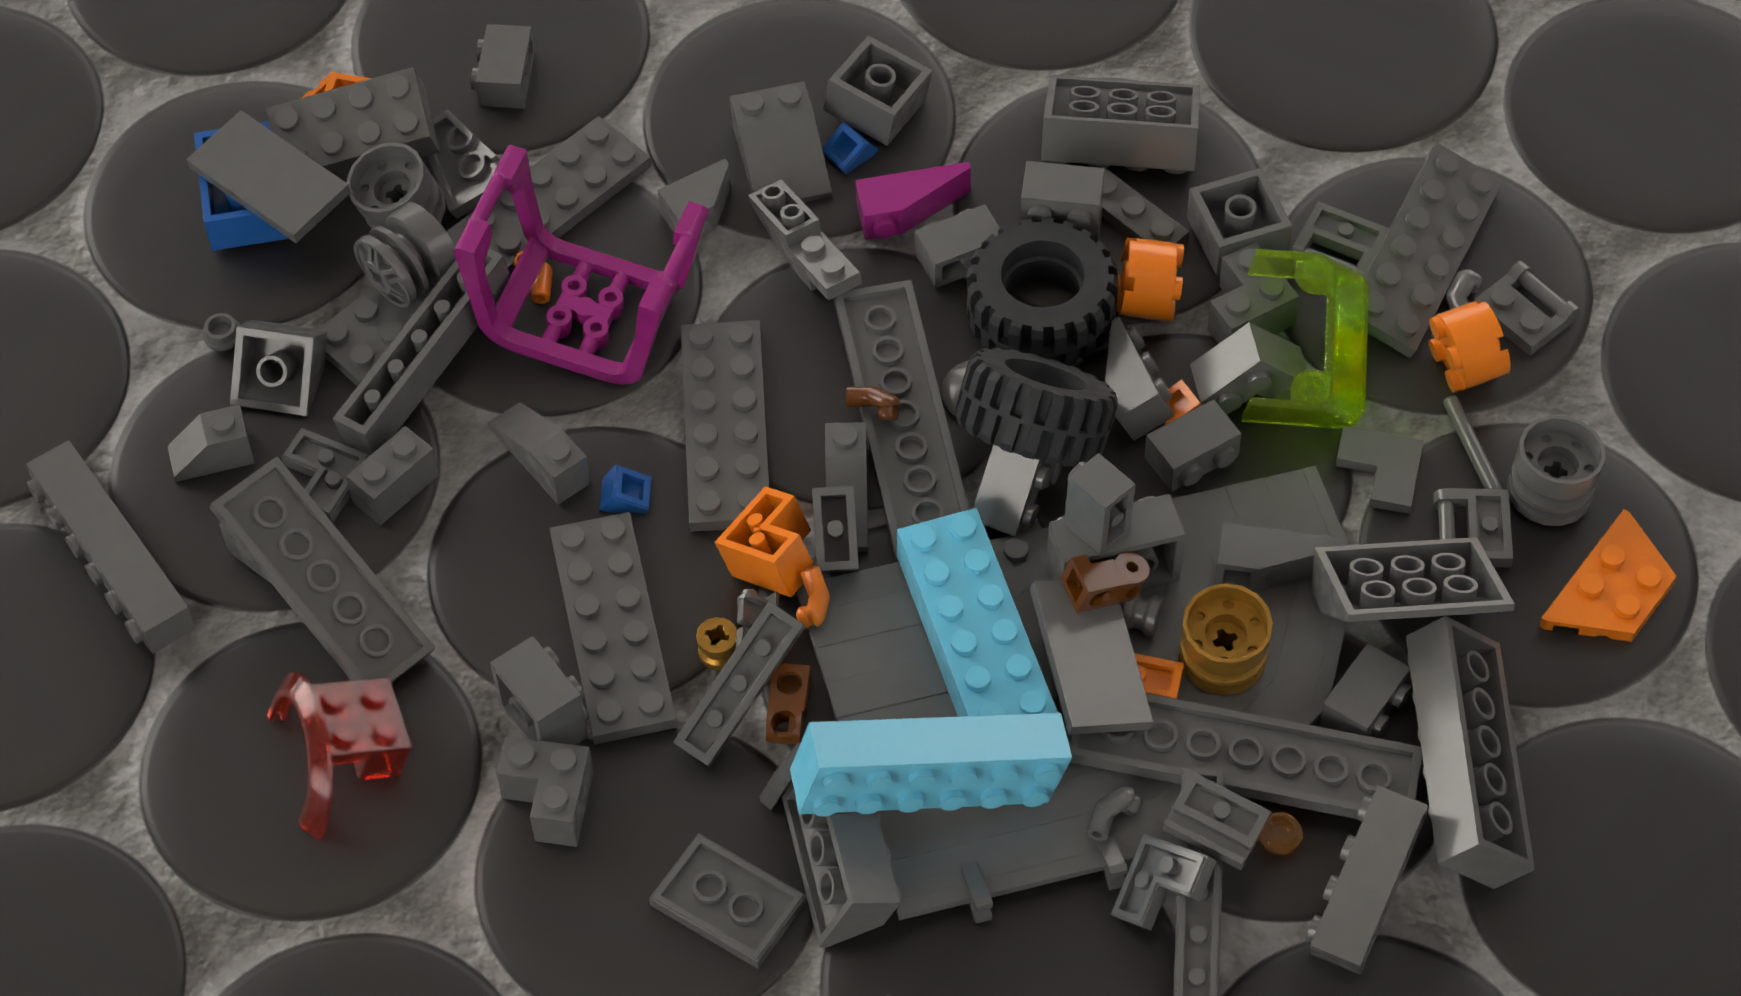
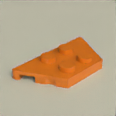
[1539,509,1677,642]

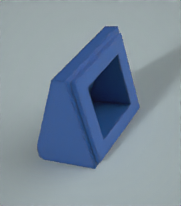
[822,121,878,174]
[599,464,652,514]

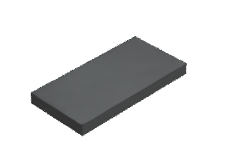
[186,110,351,243]
[1030,580,1154,735]

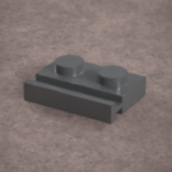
[1162,772,1271,870]

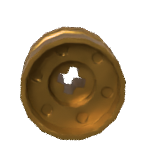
[1178,583,1273,696]

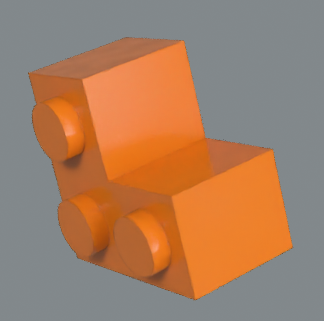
[714,486,815,597]

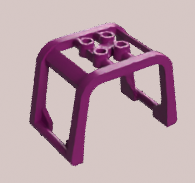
[453,145,709,385]

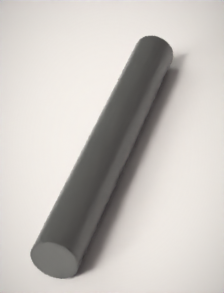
[1443,395,1503,489]

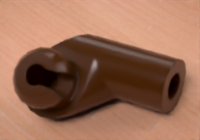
[846,386,901,420]

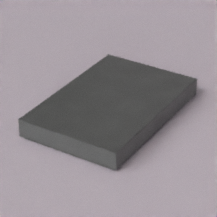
[649,833,807,969]

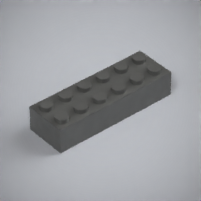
[1406,616,1535,889]

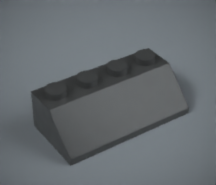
[782,782,901,947]

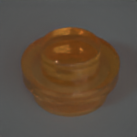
[1259,812,1303,855]

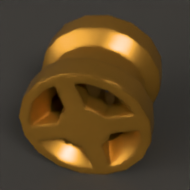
[696,617,737,670]

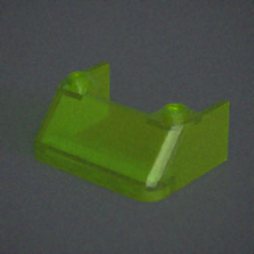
[1242,249,1369,428]

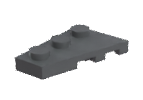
[427,109,506,219]

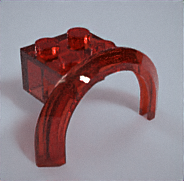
[267,672,411,840]

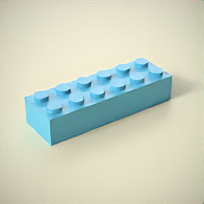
[896,508,1058,717]
[790,713,1072,817]

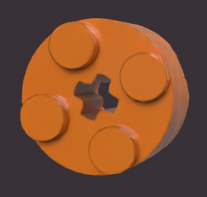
[1116,238,1184,321]
[1429,299,1511,393]

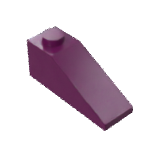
[855,162,971,240]

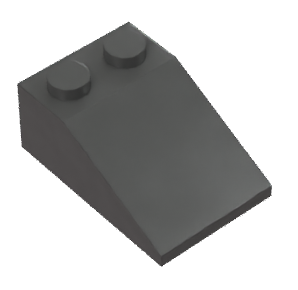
[730,81,832,203]

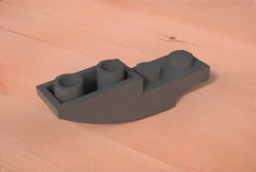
[748,179,862,301]

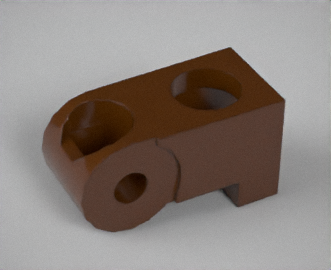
[1060,552,1150,613]
[766,663,812,745]

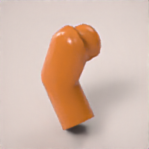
[514,250,553,304]
[796,565,830,629]

